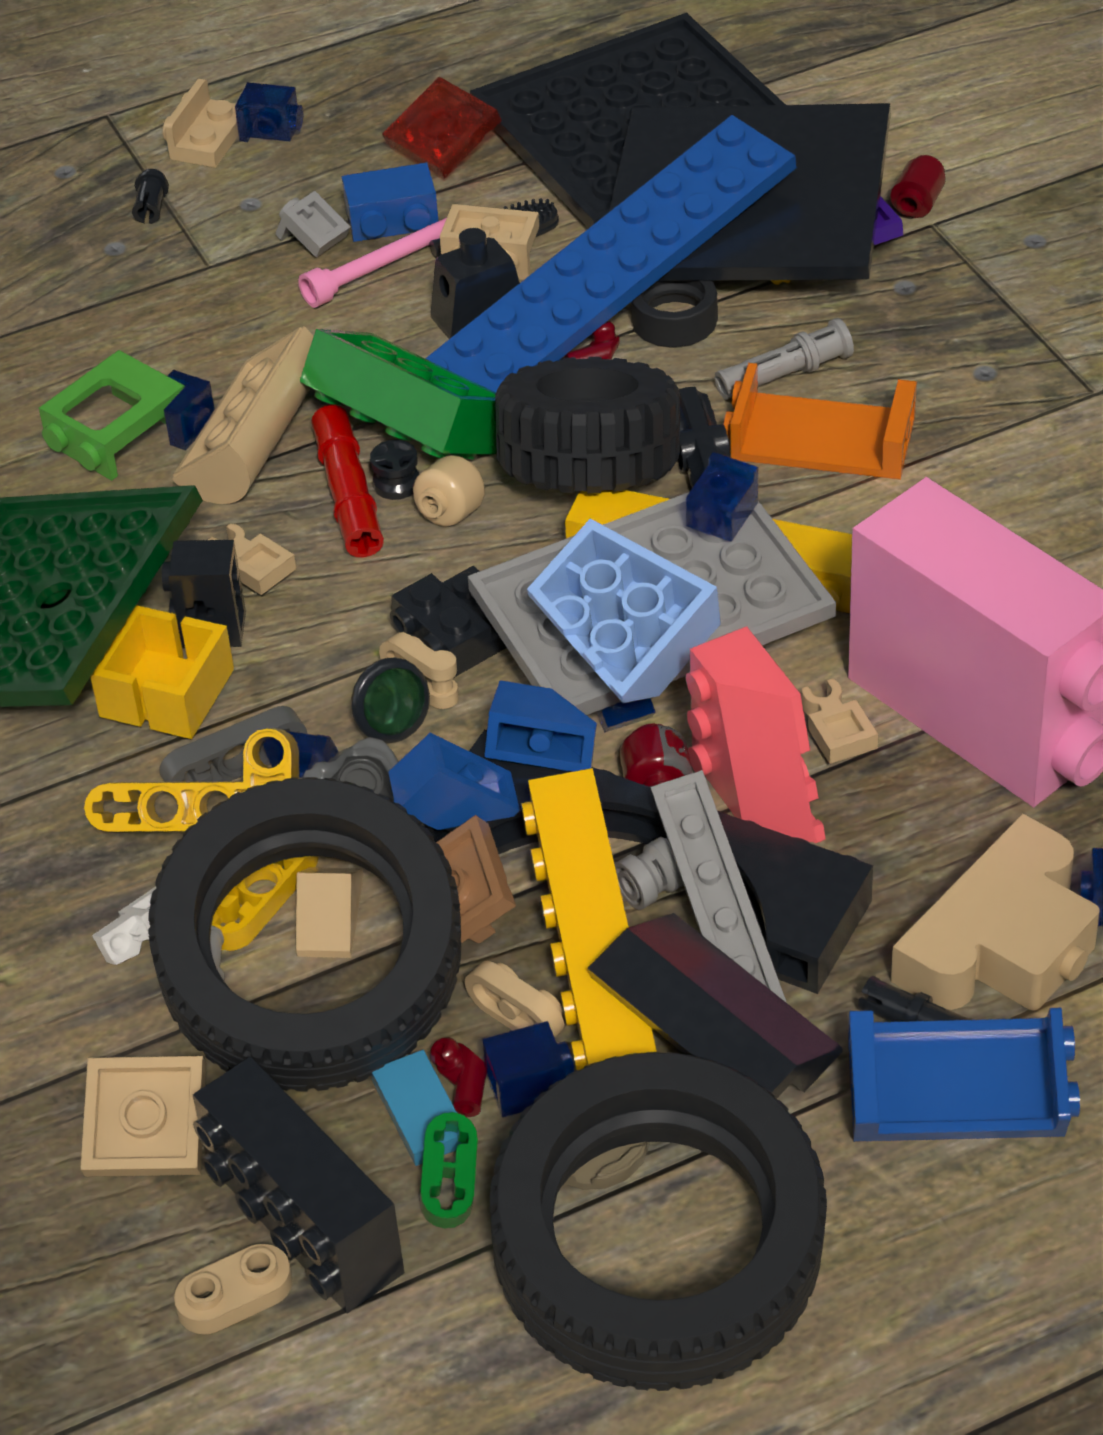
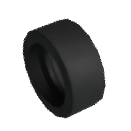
[631,280,718,347]

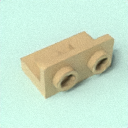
[163,78,250,168]
[440,204,539,280]

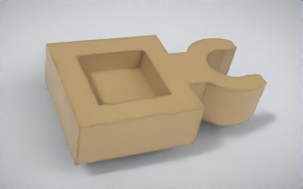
[208,523,297,595]
[802,678,878,764]

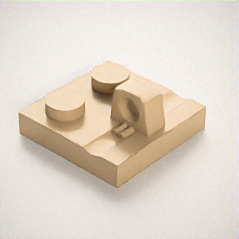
[80,1056,206,1177]

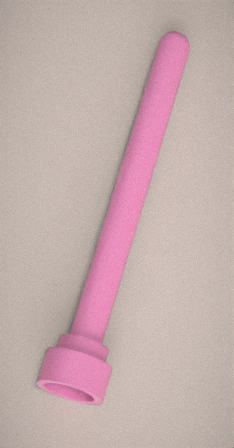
[298,217,447,308]

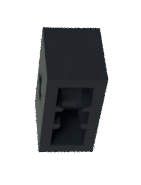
[162,540,246,648]

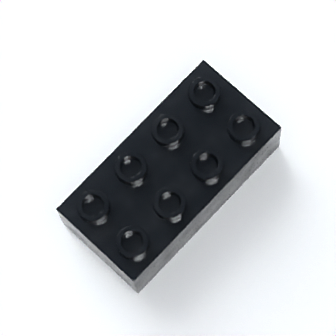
[192,1056,405,1314]

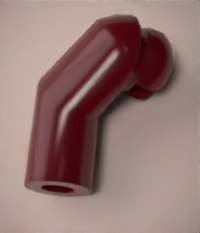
[564,321,620,360]
[430,1037,487,1117]

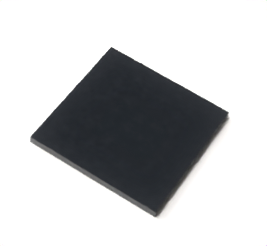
[609,103,891,281]

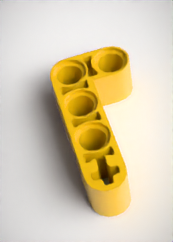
[84,728,299,832]

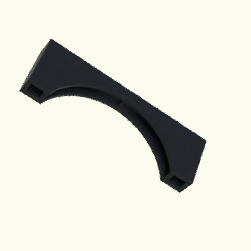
[424,729,873,994]

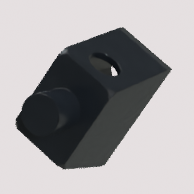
[431,228,520,339]

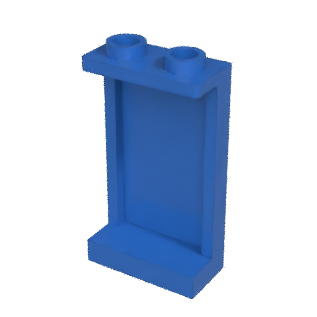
[847,1007,1080,1142]

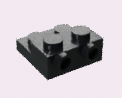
[390,565,507,678]

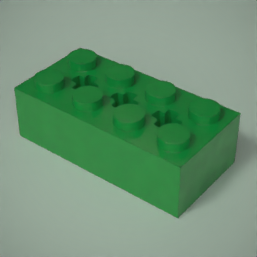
[300,329,497,459]

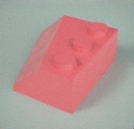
[686,626,826,843]

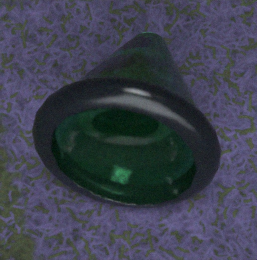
[351,657,430,743]

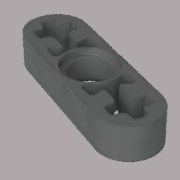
[159,706,307,782]

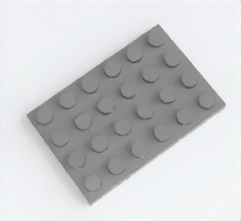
[468,474,836,715]

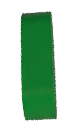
[420,1112,478,1229]

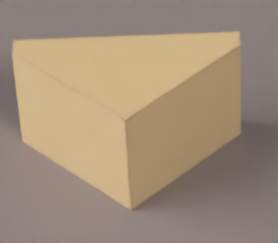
[296,867,364,958]

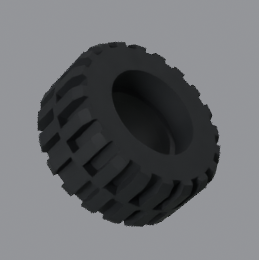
[495,357,680,494]

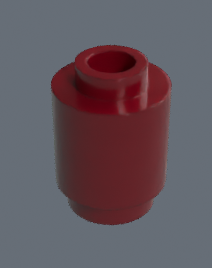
[891,155,946,218]

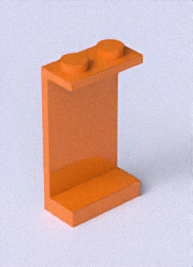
[724,363,917,480]

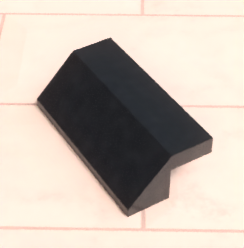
[588,913,843,1099]

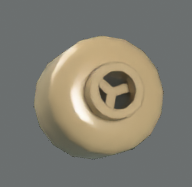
[413,455,485,527]

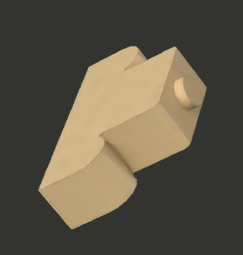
[891,814,1100,1011]

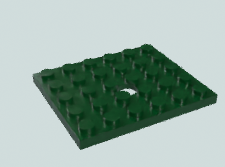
[0,485,203,707]

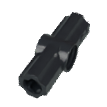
[677,386,734,490]

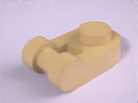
[379,632,459,709]

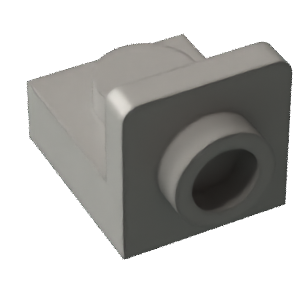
[275,191,350,257]

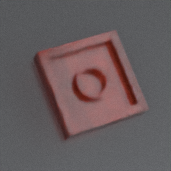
[382,76,502,179]

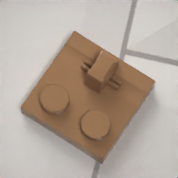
[436,815,516,943]

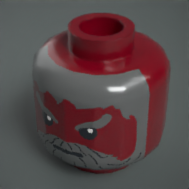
[620,723,692,786]

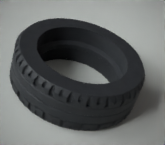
[148,777,461,1092]
[490,1052,827,1391]

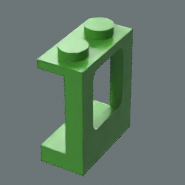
[39,350,191,481]

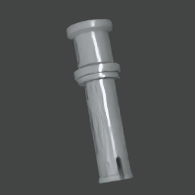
[714,317,854,400]

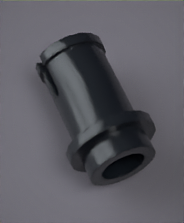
[132,169,169,224]

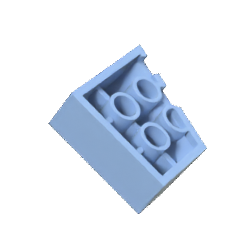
[527,518,721,703]

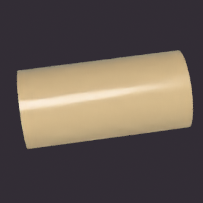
[172,326,314,504]

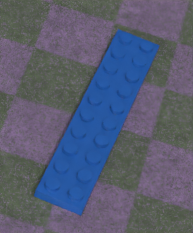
[425,115,797,392]

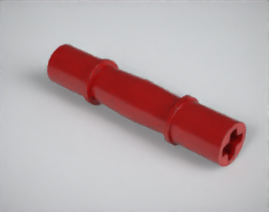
[311,405,384,558]

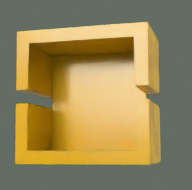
[90,605,234,739]

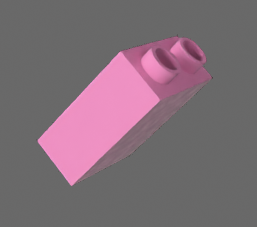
[848,477,1103,808]

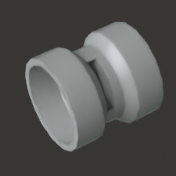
[614,837,684,910]

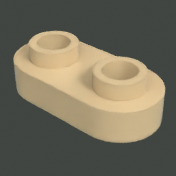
[465,961,564,1047]
[174,1244,292,1334]

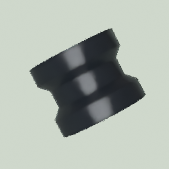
[370,440,419,500]

